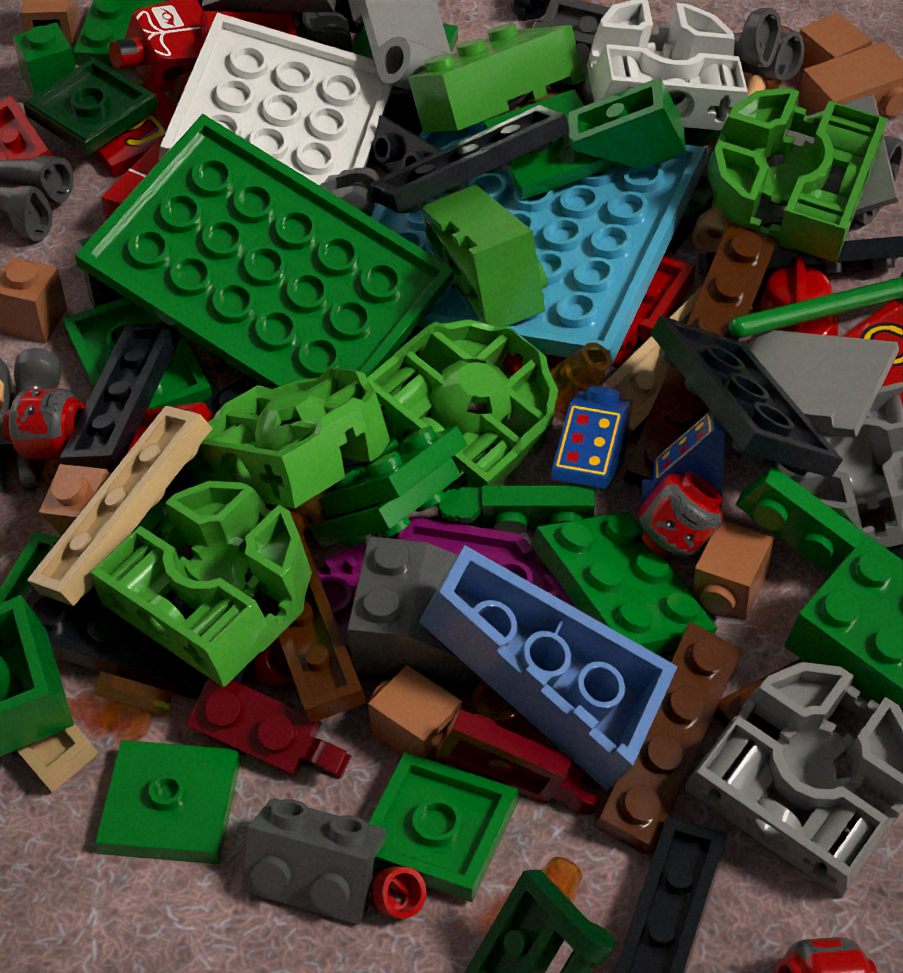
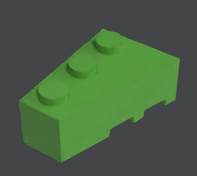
[408,23,585,133]
[421,185,548,326]

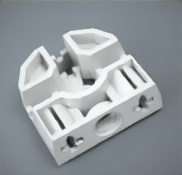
[587,0,748,130]

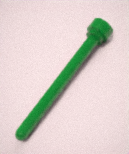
[728,272,903,338]

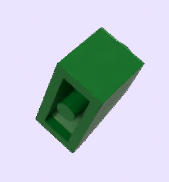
[568,77,686,169]

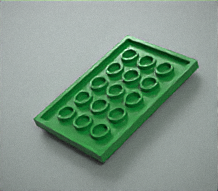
[75,113,455,389]

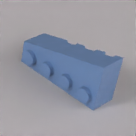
[419,545,678,791]

